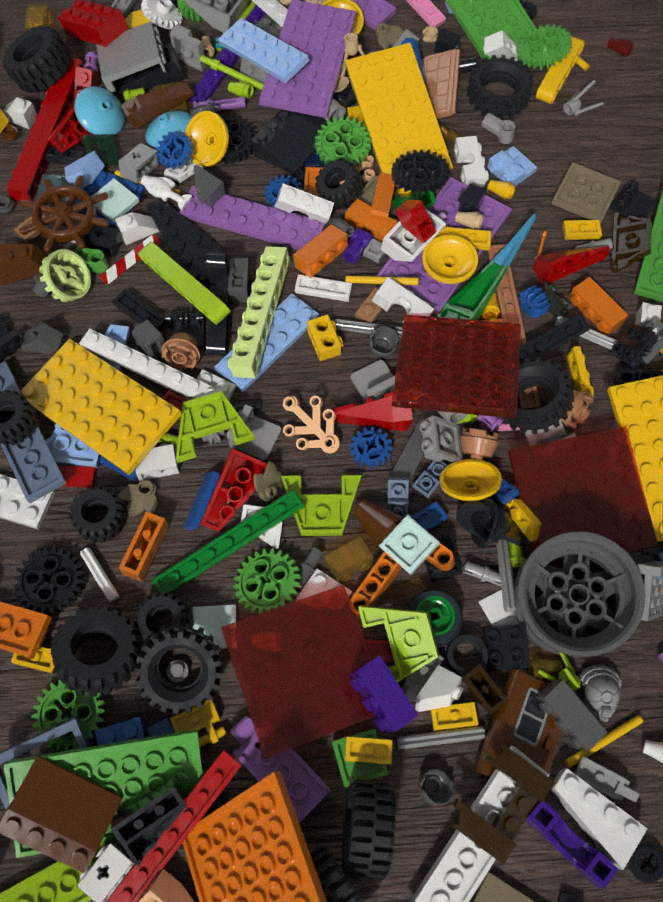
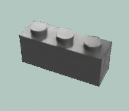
[536,679,607,751]

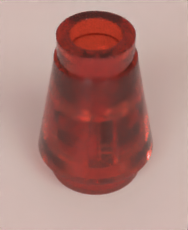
[607,38,634,57]

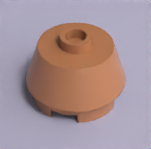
[162,333,200,371]
[561,390,594,429]
[460,428,500,460]

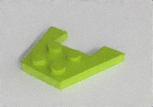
[176,391,255,463]
[281,475,362,536]
[358,605,439,682]

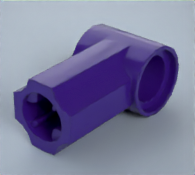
[342,227,374,264]

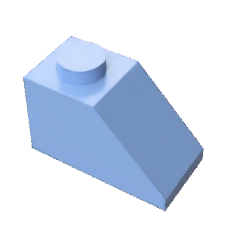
[64,151,105,189]

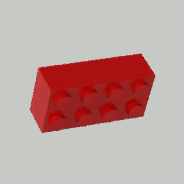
[57,0,128,47]

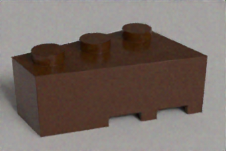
[0,244,48,286]

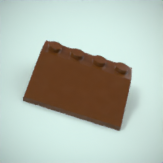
[0,755,123,873]

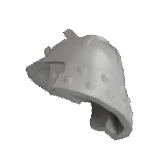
[578,664,622,722]

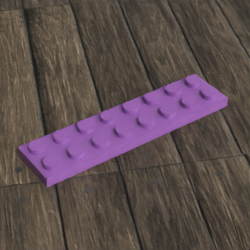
[179,185,325,250]

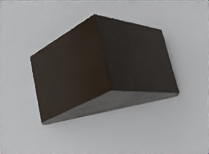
[462,664,509,715]

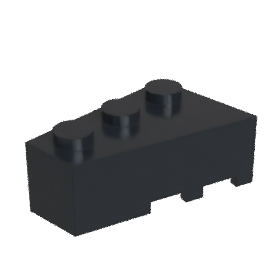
[111,775,187,868]

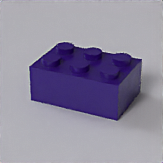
[349,656,418,733]

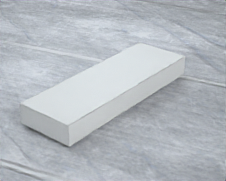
[294,274,352,302]

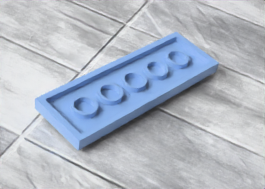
[218,18,310,83]
[214,293,320,393]

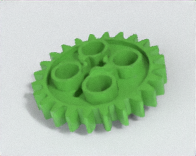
[517,24,572,70]
[315,116,371,167]
[233,548,302,617]
[31,679,107,752]

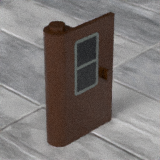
[474,668,561,779]

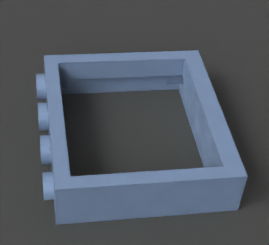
[0,715,91,809]

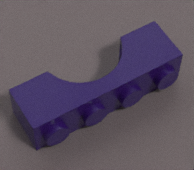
[526,800,619,889]

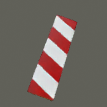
[99,234,162,285]

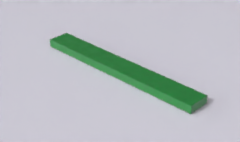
[152,489,305,594]

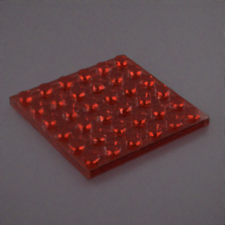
[392,314,521,419]
[508,426,658,568]
[220,585,374,759]

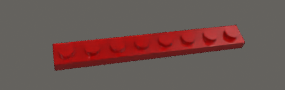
[106,749,242,902]

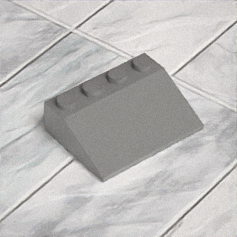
[184,0,252,32]

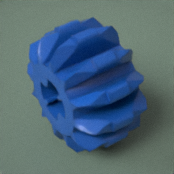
[518,285,550,319]

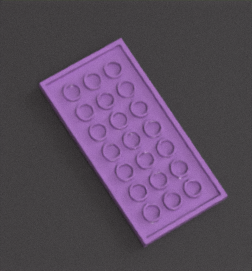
[259,0,356,118]
[376,177,512,314]

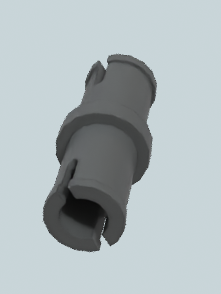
[297,547,323,590]

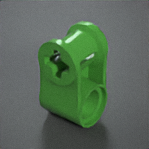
[75,247,109,274]

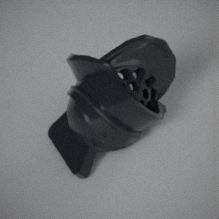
[456,499,524,549]

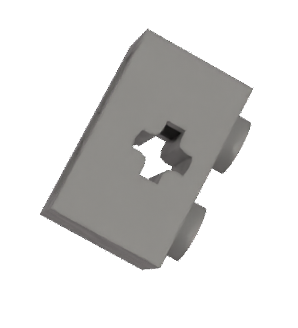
[118,143,159,183]

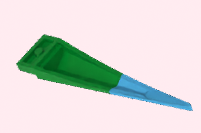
[435,214,536,334]

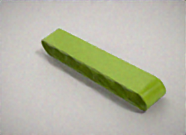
[137,241,230,325]

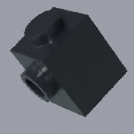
[434,29,461,54]
[458,183,486,212]

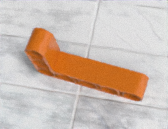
[349,543,455,617]

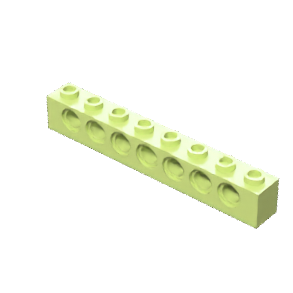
[228,246,290,379]

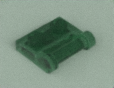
[81,134,119,166]

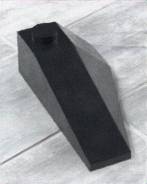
[114,43,184,94]

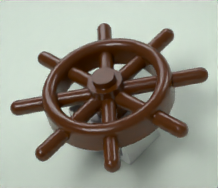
[19,175,109,252]

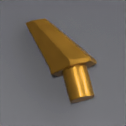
[440,125,461,142]

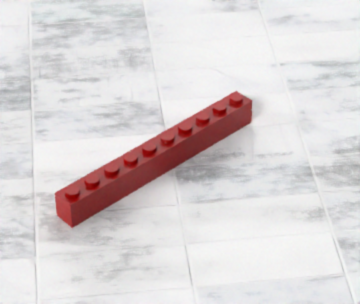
[7,58,84,202]

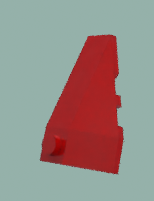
[48,98,92,153]
[533,246,610,285]
[330,390,413,431]
[200,448,267,532]

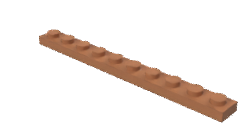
[487,244,541,410]

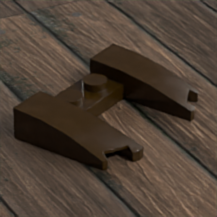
[451,744,554,865]

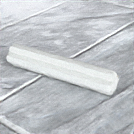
[80,547,119,602]

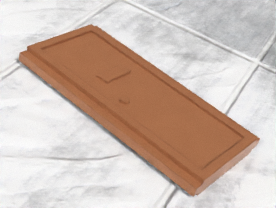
[422,49,461,119]

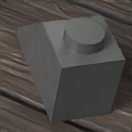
[194,164,225,207]
[19,323,63,354]

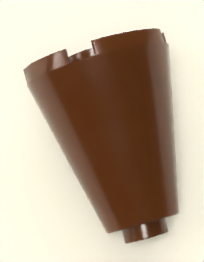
[354,499,404,553]

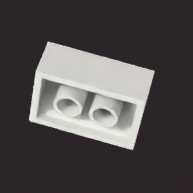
[381,209,446,262]

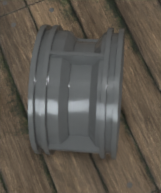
[514,532,645,657]

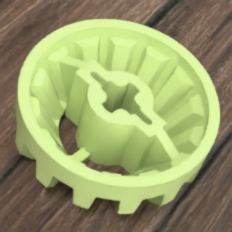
[39,249,91,302]

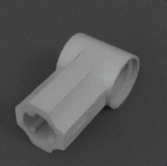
[482,113,515,144]

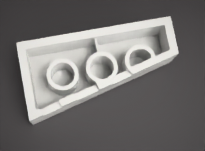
[549,768,647,870]

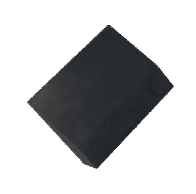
[250,109,327,175]

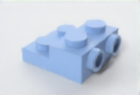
[487,146,537,186]

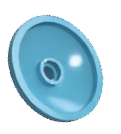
[74,86,125,137]
[145,110,192,149]

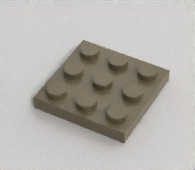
[551,162,621,224]

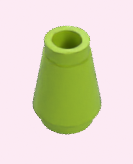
[228,82,254,99]

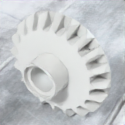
[141,0,183,29]

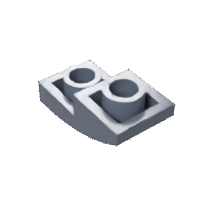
[412,460,448,499]
[387,477,409,518]

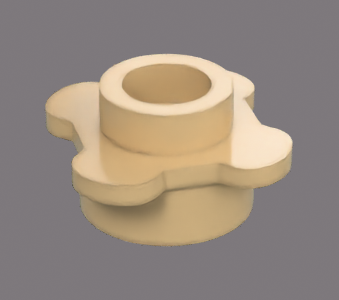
[422,26,438,42]

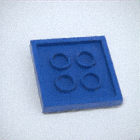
[74,170,145,229]

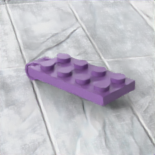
[229,715,331,823]

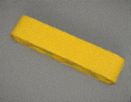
[536,36,585,104]

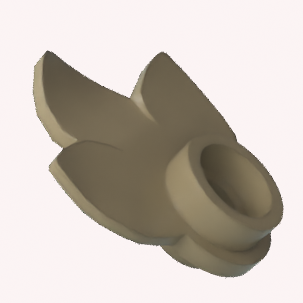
[375,23,404,49]
[254,461,281,502]
[118,480,158,516]

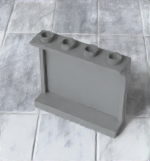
[96,21,167,92]

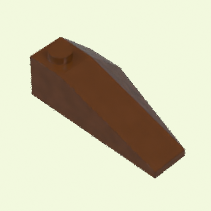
[121,82,194,130]

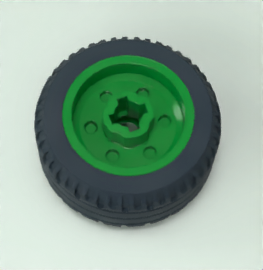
[406,588,463,647]

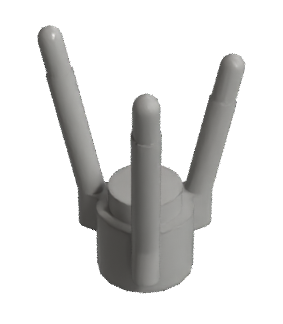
[563,80,604,116]

